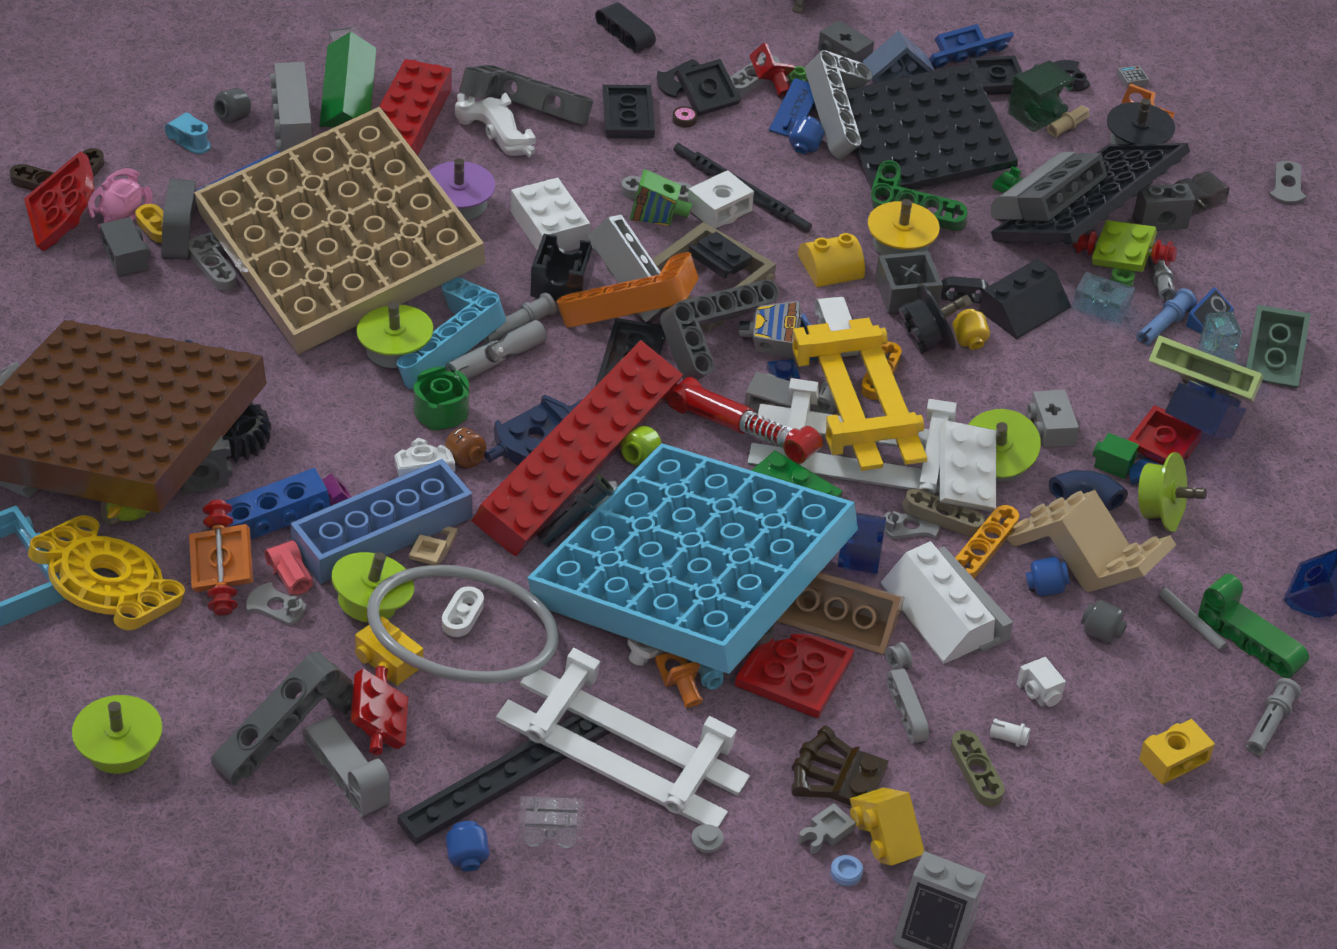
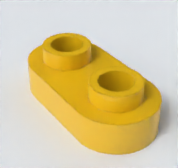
[135,204,163,243]

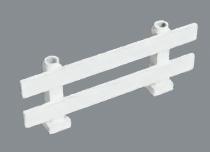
[748,378,957,494]
[496,648,750,827]

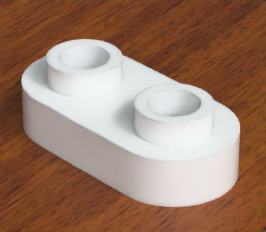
[442,587,484,637]

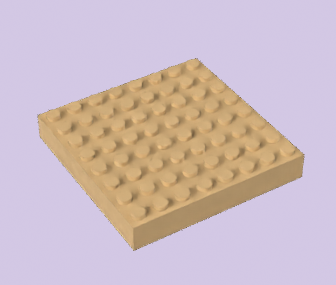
[194,107,486,355]

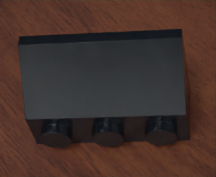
[979,258,1071,339]

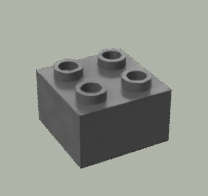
[875,251,943,314]

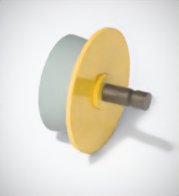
[868,199,940,255]

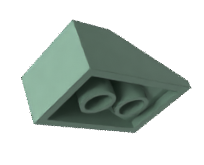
[1246,305,1311,388]

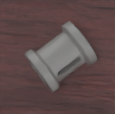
[811,381,835,414]

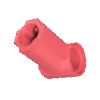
[264,540,313,596]

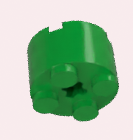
[413,367,469,431]

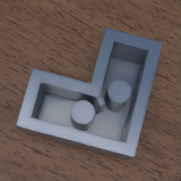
[863,30,935,83]

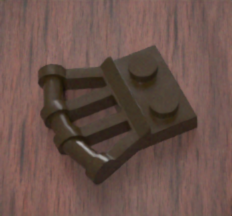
[791,726,889,805]

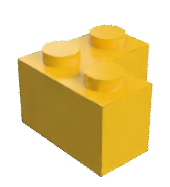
[850,788,924,866]

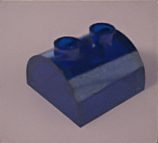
[1283,549,1337,618]

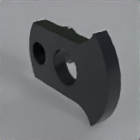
[657,59,700,98]
[1047,60,1090,91]

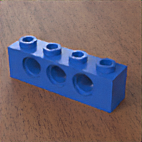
[225,467,331,540]

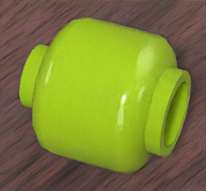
[620,426,662,467]

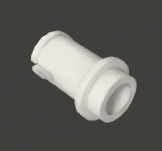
[990,718,1031,747]

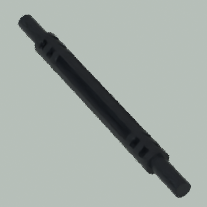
[673,143,812,233]

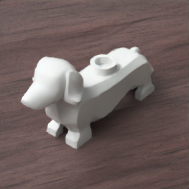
[455,93,536,158]

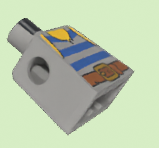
[739,301,802,358]

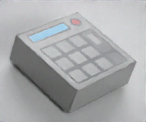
[1117,65,1149,88]

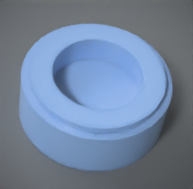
[830,855,863,886]

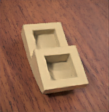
[409,526,458,565]

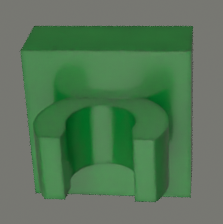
[992,166,1023,193]

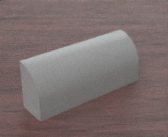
[990,152,1076,219]

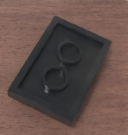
[602,84,655,138]

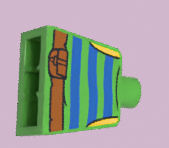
[629,169,692,226]

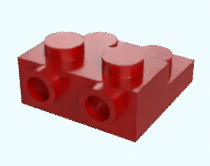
[1128,405,1203,465]

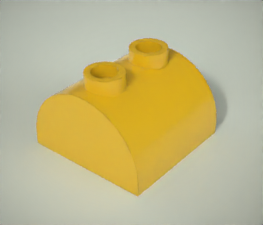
[798,233,865,287]

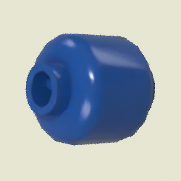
[789,116,825,154]
[1026,557,1070,597]
[445,821,490,872]

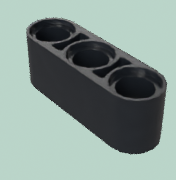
[595,2,656,53]

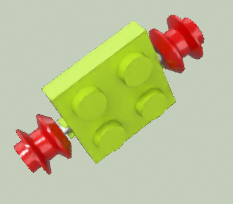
[1073,220,1177,272]

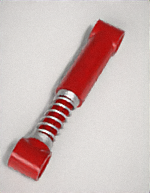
[666,377,823,464]

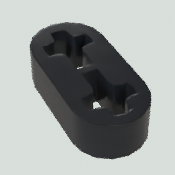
[941,276,989,304]

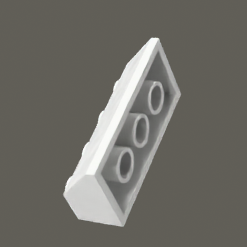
[880,541,995,664]

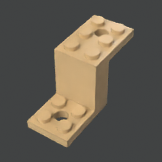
[1007,490,1176,592]

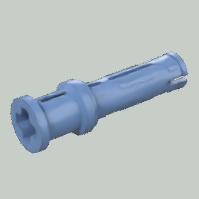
[1136,288,1197,346]

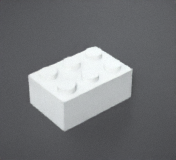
[511,178,590,251]

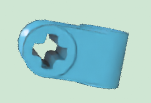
[164,112,211,154]

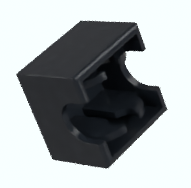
[530,233,594,301]

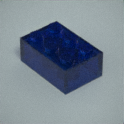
[1165,380,1247,438]

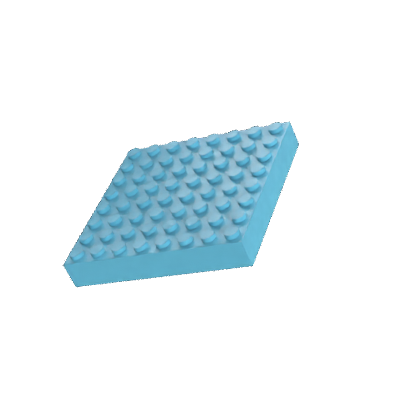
[527,443,858,674]

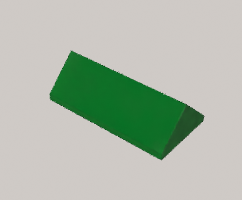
[319,32,377,127]

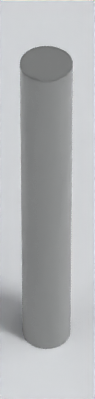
[1159,588,1228,651]

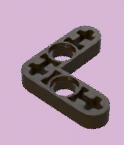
[9,148,105,191]

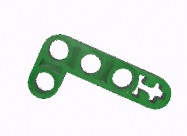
[871,160,968,231]
[1198,573,1309,678]

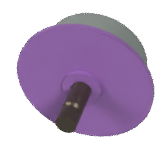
[429,158,495,220]

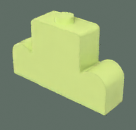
[1149,335,1264,402]

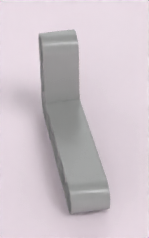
[805,50,872,160]

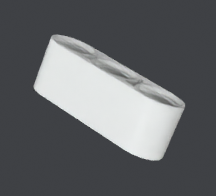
[815,297,859,357]

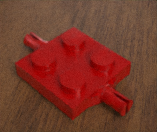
[351,666,408,756]

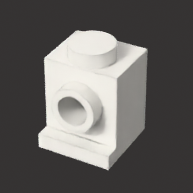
[1017,657,1066,707]

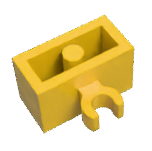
[355,616,424,686]

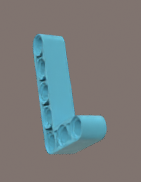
[397,277,506,389]

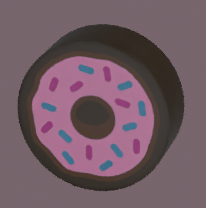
[672,106,697,128]

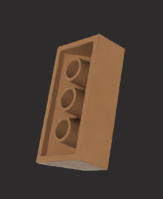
[777,572,905,654]

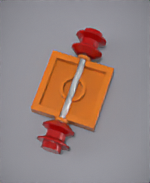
[189,500,253,615]

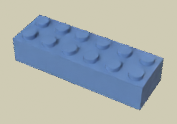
[290,459,472,584]

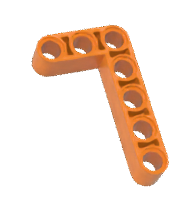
[557,252,699,327]

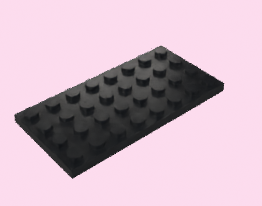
[991,143,1190,244]

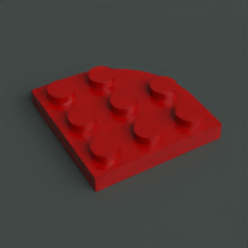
[24,151,95,251]
[735,634,854,719]

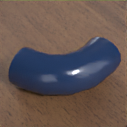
[1049,470,1128,511]

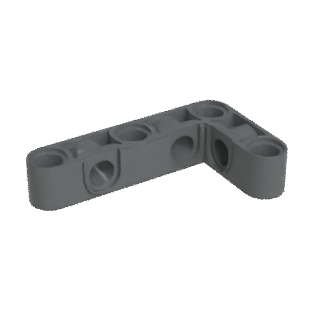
[459,65,594,124]
[211,651,354,786]

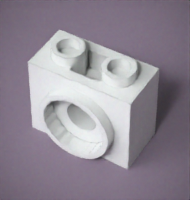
[688,170,754,229]

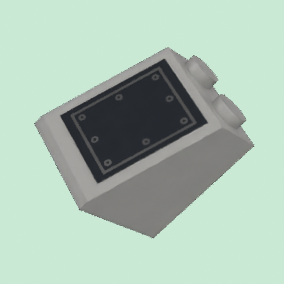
[893,851,986,949]

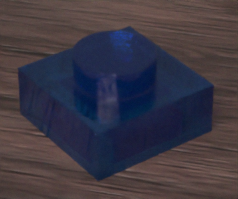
[767,359,800,381]

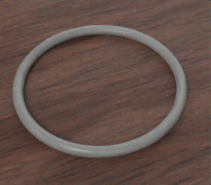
[367,565,559,684]

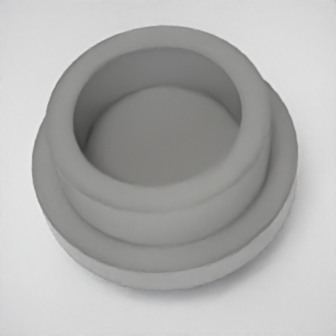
[691,824,724,853]

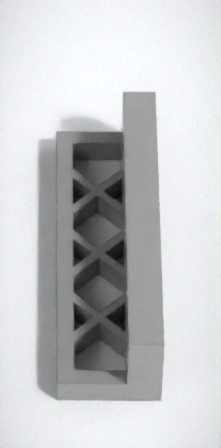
[938,546,1013,652]

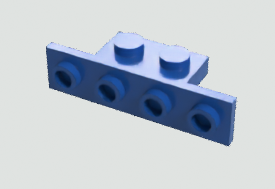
[929,24,1014,69]

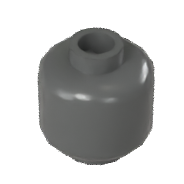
[213,88,251,122]
[1081,600,1128,643]

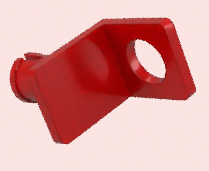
[750,43,795,97]

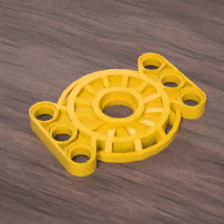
[28,515,185,630]

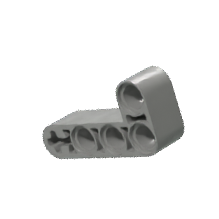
[302,716,390,818]

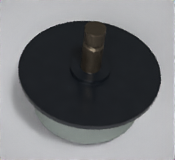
[1107,99,1176,145]

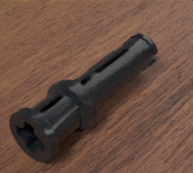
[537,474,615,547]

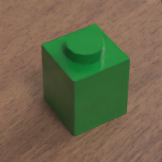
[1092,433,1139,479]

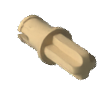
[1047,105,1090,138]

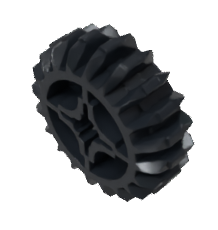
[222,402,271,463]

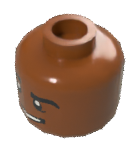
[445,427,487,468]

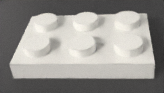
[940,420,996,512]

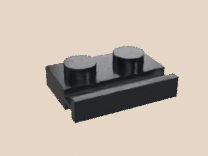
[689,231,752,279]

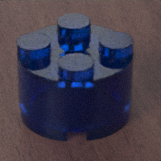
[837,512,886,574]

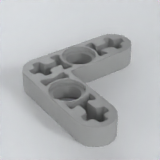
[188,232,237,290]

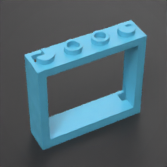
[0,505,66,627]

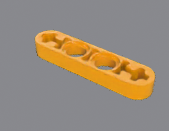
[955,505,1019,579]

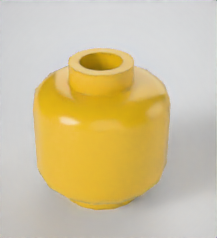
[952,309,990,350]

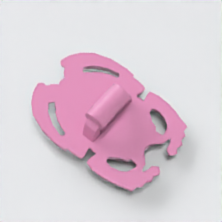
[86,168,152,228]

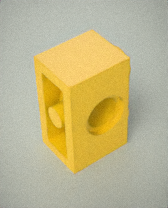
[1139,719,1215,785]

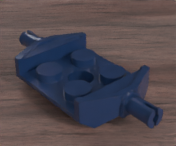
[484,395,583,465]

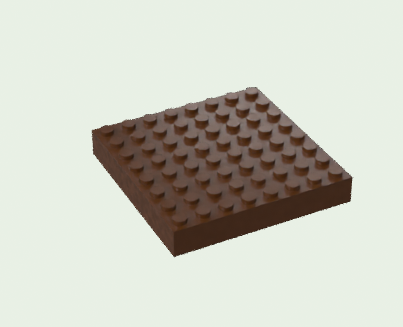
[0,320,267,513]

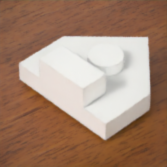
[394,438,455,477]

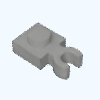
[798,803,856,854]

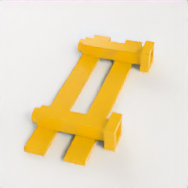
[792,318,927,471]

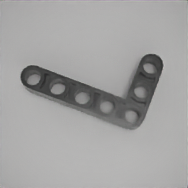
[660,280,779,381]

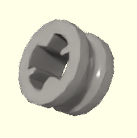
[885,642,913,670]

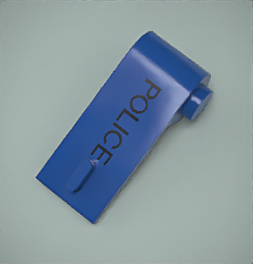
[769,78,817,137]

